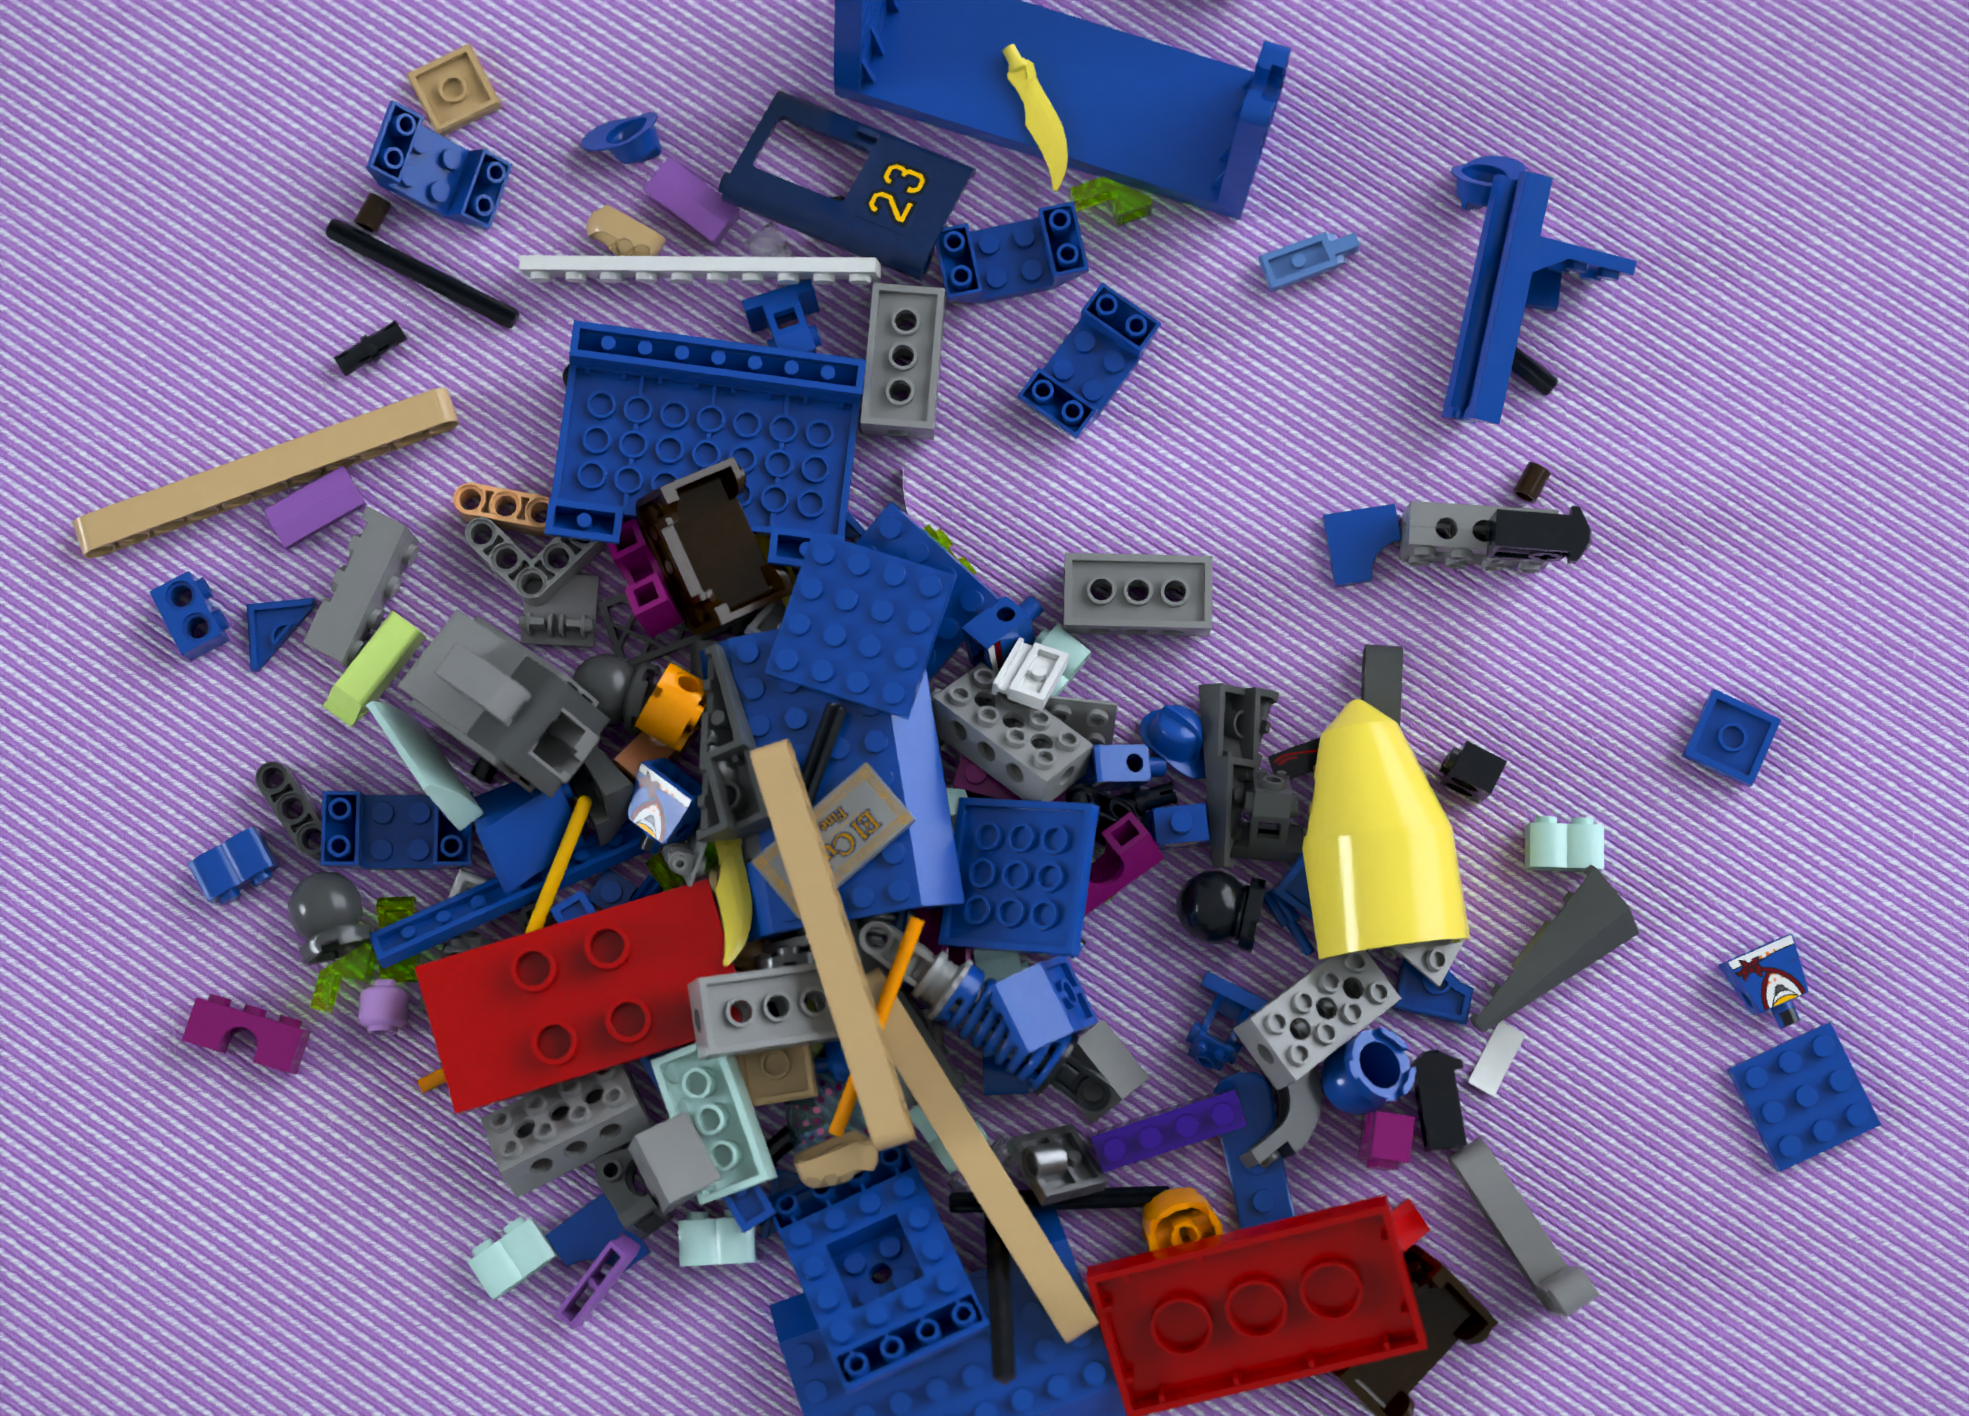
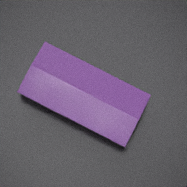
[643,157,740,246]
[263,465,367,549]
[555,1232,641,1329]

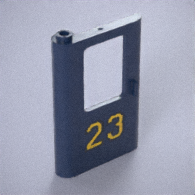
[718,90,976,281]

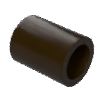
[354,193,392,234]
[1513,462,1551,503]

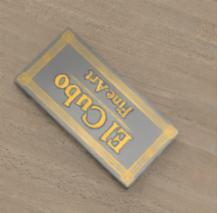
[751,762,917,920]

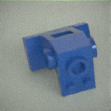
[742,279,822,353]
[1185,971,1269,1071]

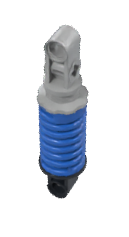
[859,918,1111,1112]

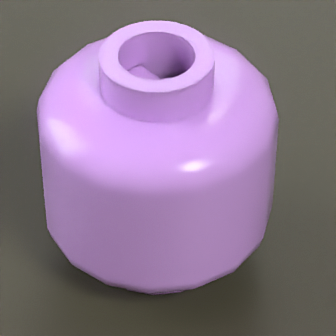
[359,979,409,1035]

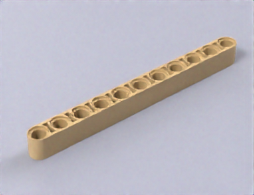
[72,388,459,558]
[750,739,915,1152]
[865,966,1099,1344]

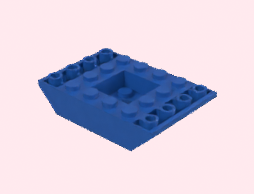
[768,1144,991,1395]

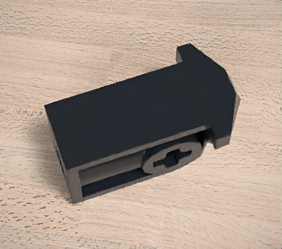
[1486,506,1592,564]
[1410,1049,1467,1152]

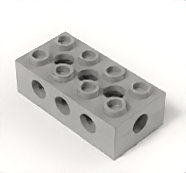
[860,283,946,440]
[1399,501,1559,573]
[1063,553,1213,637]
[932,662,1094,802]
[1233,950,1402,1091]
[687,963,840,1061]
[481,1064,653,1198]

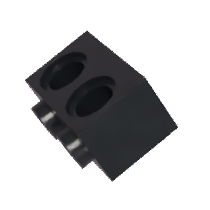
[1439,741,1507,804]

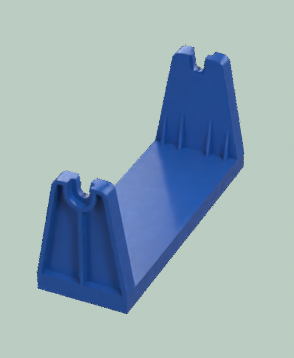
[834,0,1291,220]

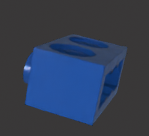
[149,571,230,661]

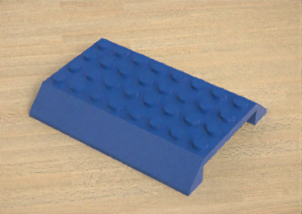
[544,320,866,568]
[699,629,965,943]
[769,1210,1127,1416]

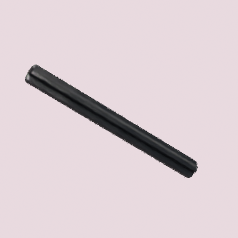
[325,219,519,328]
[948,1186,1170,1213]
[984,1212,1016,1385]

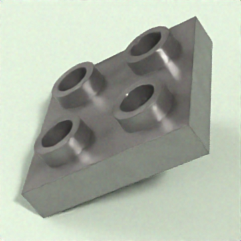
[1006,1124,1109,1206]

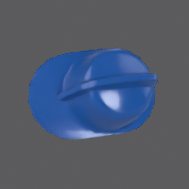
[581,112,662,165]
[1451,155,1527,211]
[1140,705,1206,779]

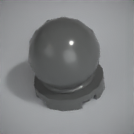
[571,654,661,736]
[288,871,373,965]

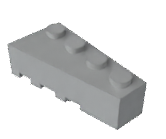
[303,506,419,668]

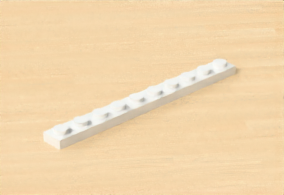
[519,255,881,285]

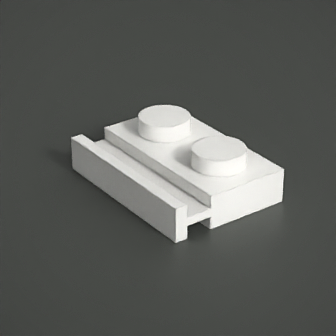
[991,637,1069,711]

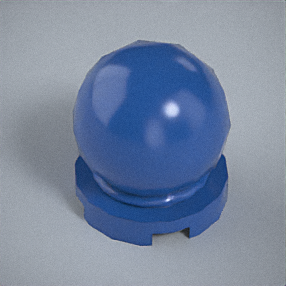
[1320,1027,1416,1115]

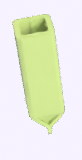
[322,610,426,728]

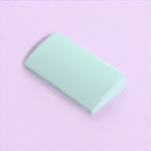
[366,701,484,831]
[650,1043,778,1205]

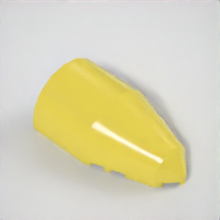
[1302,699,1470,960]

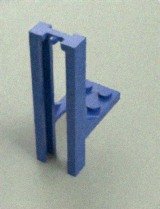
[1442,171,1637,424]

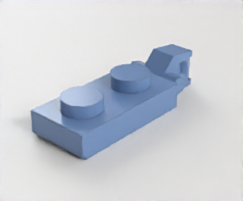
[1258,232,1360,292]

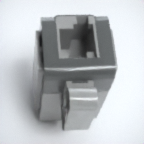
[397,609,610,798]

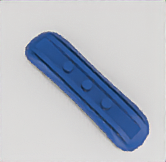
[1213,1072,1295,1229]

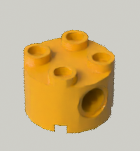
[635,662,706,752]
[1141,1187,1223,1251]

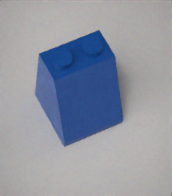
[473,782,588,893]

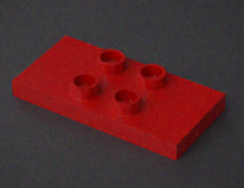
[414,878,741,1115]
[1086,1194,1428,1416]

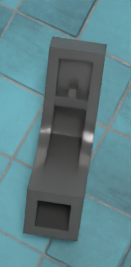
[1238,1063,1321,1169]

